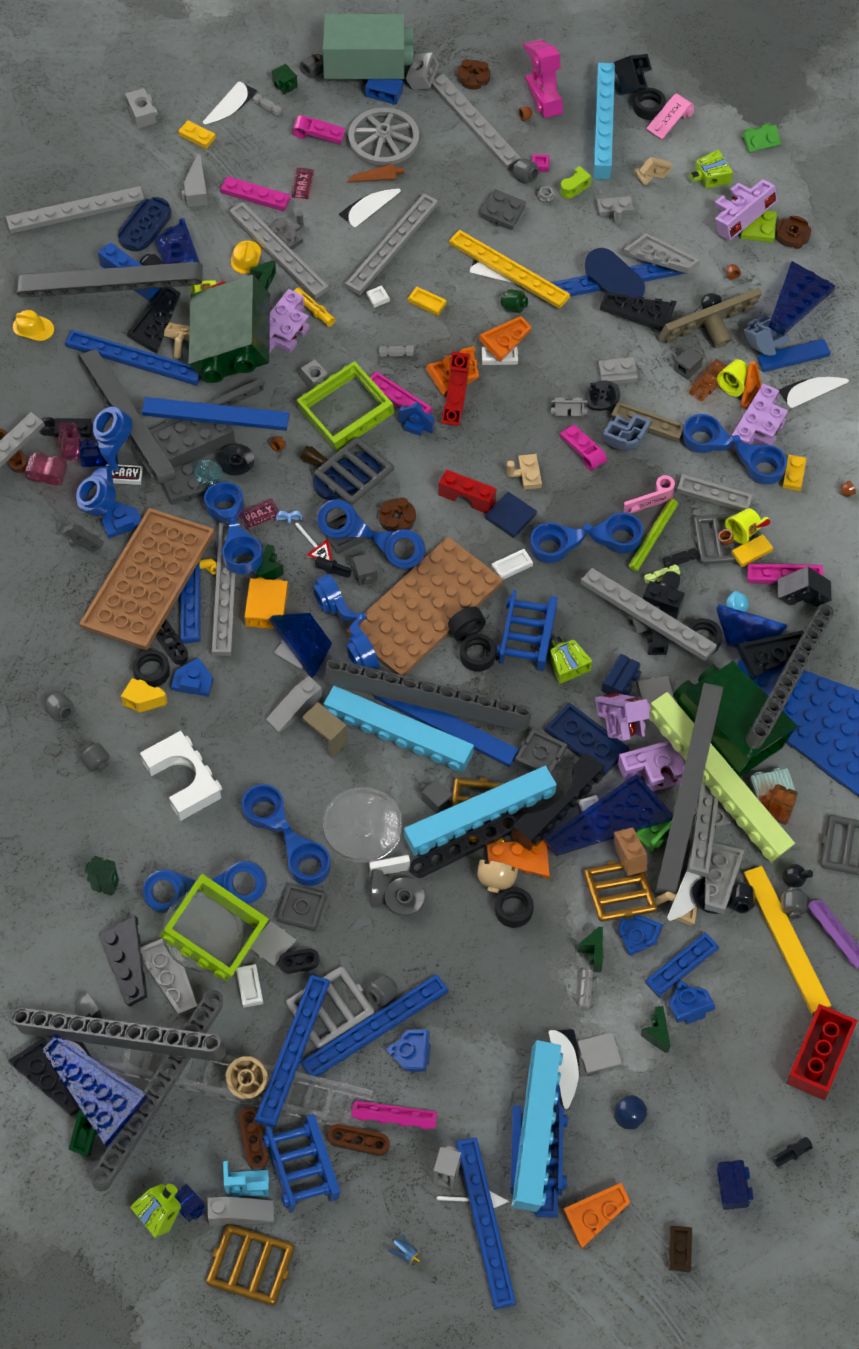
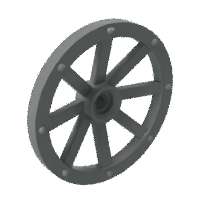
[348,107,419,166]

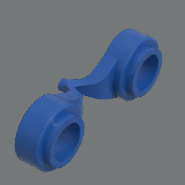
[76,406,132,516]
[682,414,787,484]
[204,482,263,574]
[318,499,426,569]
[530,513,643,563]
[312,574,380,669]
[242,784,331,886]
[143,861,267,913]

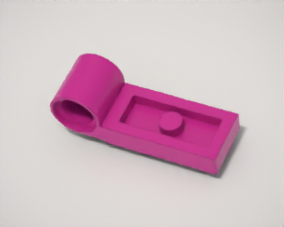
[292,115,345,145]
[560,424,607,471]

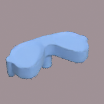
[276,511,302,524]

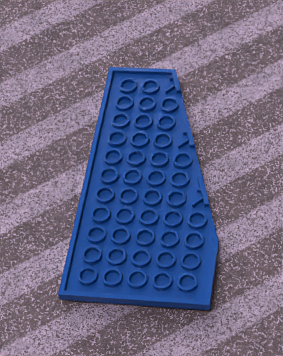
[738,658,859,796]

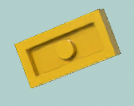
[178,120,216,149]
[782,455,807,491]

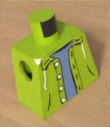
[689,149,733,188]
[549,636,592,684]
[130,1184,181,1238]

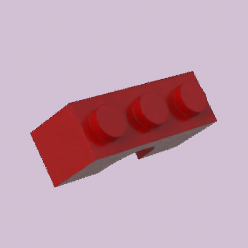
[438,469,497,514]

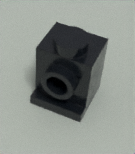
[648,628,668,655]

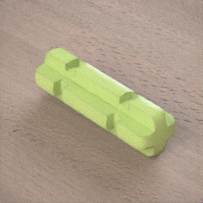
[644,565,680,585]

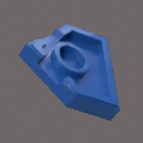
[398,402,434,436]
[102,501,141,538]
[171,657,213,697]
[618,915,664,956]
[669,981,715,1024]
[386,1030,431,1072]

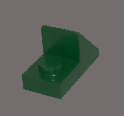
[250,260,276,291]
[256,544,284,580]
[577,927,603,972]
[641,1006,671,1053]
[68,1110,102,1157]

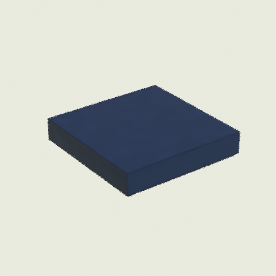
[485,492,537,538]

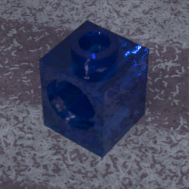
[174,1184,205,1222]

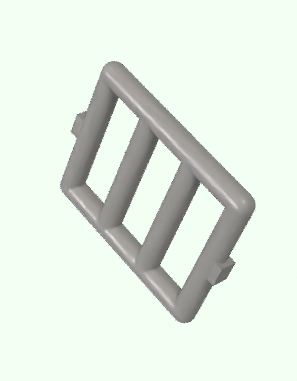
[286,966,375,1049]

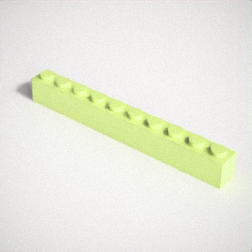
[649,692,795,863]

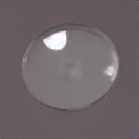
[323,787,402,862]
[162,892,243,972]

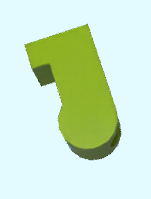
[560,166,591,199]

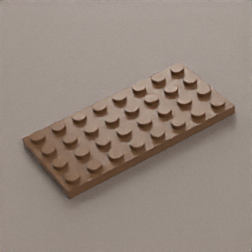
[79,508,215,651]
[346,536,504,676]

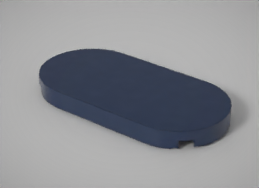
[118,197,171,251]
[584,248,645,298]
[313,452,382,500]

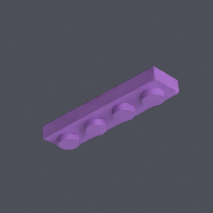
[808,899,859,969]

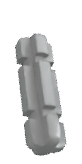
[253,93,282,116]
[379,345,414,357]
[579,969,593,1010]

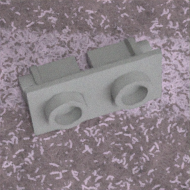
[551,398,588,417]

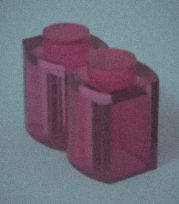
[58,423,81,460]
[25,453,68,485]

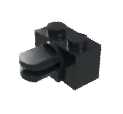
[643,571,685,619]

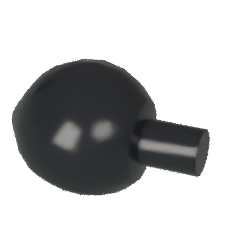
[695,293,722,313]
[782,864,813,888]

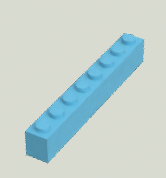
[593,63,615,180]
[323,686,474,773]
[404,765,557,856]
[511,1040,563,1212]

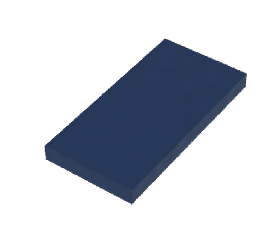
[544,702,629,776]

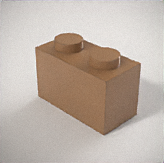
[614,827,647,876]

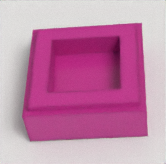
[532,154,549,172]

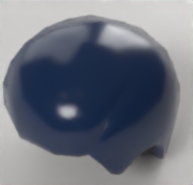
[614,1095,647,1129]

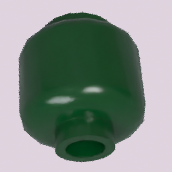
[501,289,528,313]

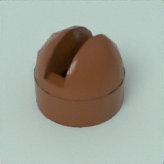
[519,107,533,121]
[726,264,741,280]
[270,436,286,452]
[841,481,856,497]
[718,529,734,546]

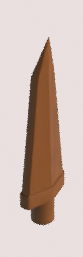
[346,163,404,182]

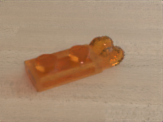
[689,359,728,401]

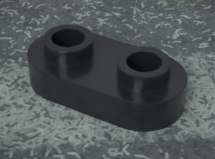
[279,948,320,974]

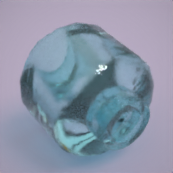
[195,460,222,484]

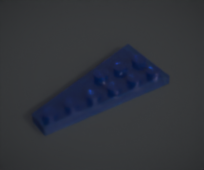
[768,261,835,336]
[544,774,673,856]
[43,1034,148,1147]

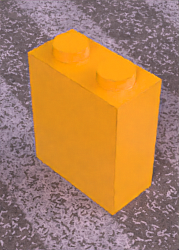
[245,578,288,630]

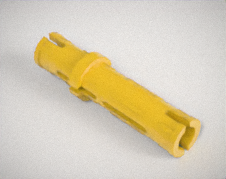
[294,287,335,327]

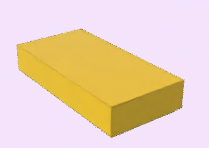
[408,286,447,316]
[731,534,773,567]

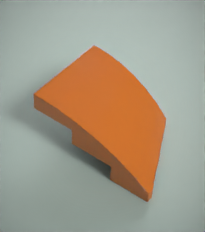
[425,346,479,396]

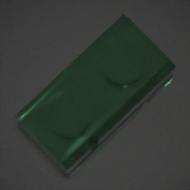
[85,856,120,896]

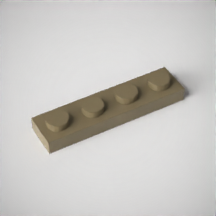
[611,401,684,443]

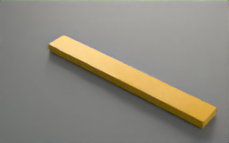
[449,230,570,309]
[743,866,831,1015]

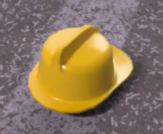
[231,241,261,274]
[13,310,54,341]

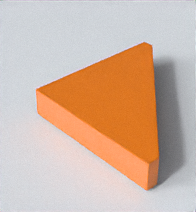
[741,361,762,409]

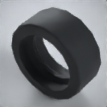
[633,88,666,120]
[448,606,486,640]
[688,618,722,655]
[460,634,496,672]
[133,650,170,688]
[495,887,534,928]

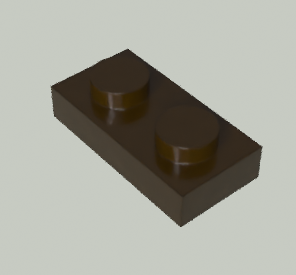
[668,1226,692,1272]

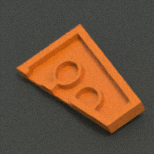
[479,316,532,362]
[487,840,550,879]
[563,1183,630,1249]

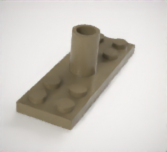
[658,288,762,348]

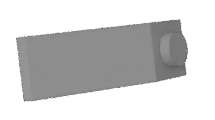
[182,154,208,207]
[266,676,322,733]
[208,1197,274,1227]

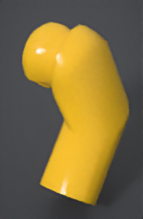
[200,558,217,575]

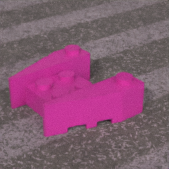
[523,39,563,118]

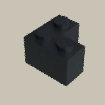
[614,54,652,94]
[778,566,832,607]

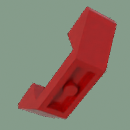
[441,351,470,426]

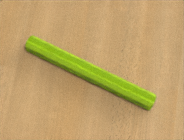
[629,498,678,571]

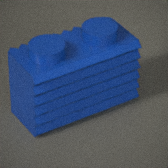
[365,79,403,105]

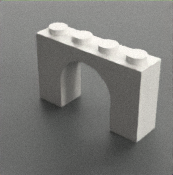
[140,731,222,821]

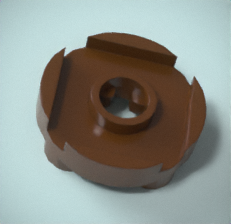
[457,59,490,90]
[776,216,811,249]
[379,498,416,531]

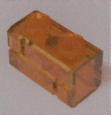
[764,784,798,825]

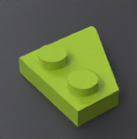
[741,210,777,243]

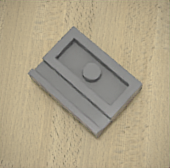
[598,357,638,384]

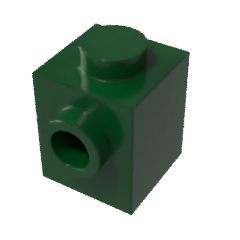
[272,63,298,94]

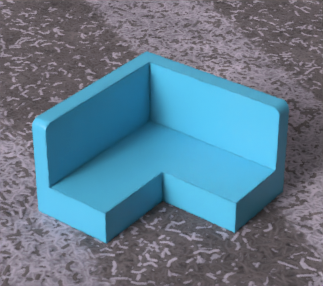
[223,1161,269,1198]

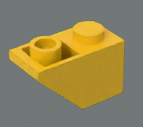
[121,678,167,713]

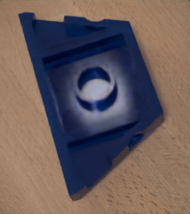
[155,218,200,264]
[716,604,787,648]
[269,613,332,678]

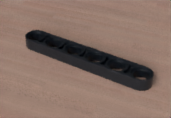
[410,814,517,878]

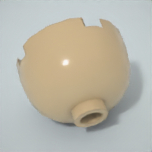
[477,860,518,894]
[226,1056,268,1099]

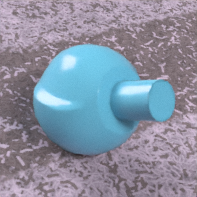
[726,591,749,624]

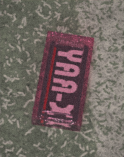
[292,168,314,199]
[239,499,279,529]

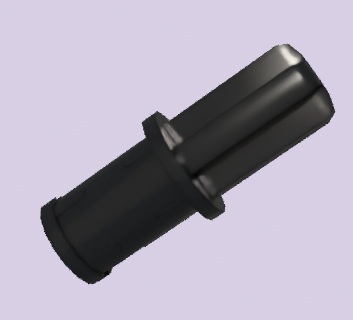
[315,556,352,578]
[772,1137,813,1167]

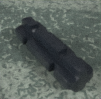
[663,548,699,568]

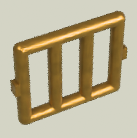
[450,778,509,844]
[583,861,657,922]
[206,1224,295,1305]

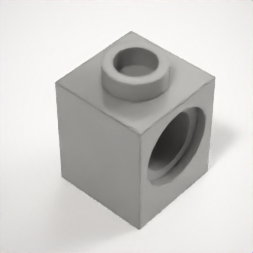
[301,360,328,390]

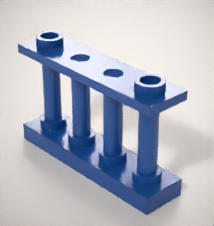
[496,590,558,671]
[511,1105,568,1196]
[262,1114,340,1213]

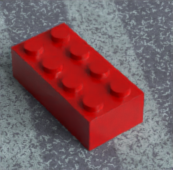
[786,1004,858,1100]

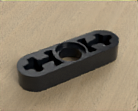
[156,619,188,665]

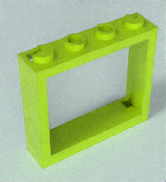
[297,361,394,453]
[159,873,269,982]

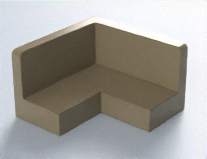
[303,702,347,758]

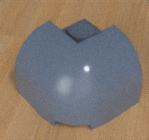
[744,313,790,356]
[602,414,651,451]

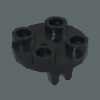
[585,380,620,411]

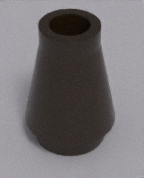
[300,446,328,467]

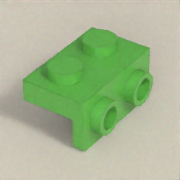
[740,123,781,153]
[636,810,672,853]

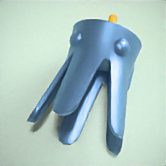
[388,1233,420,1265]

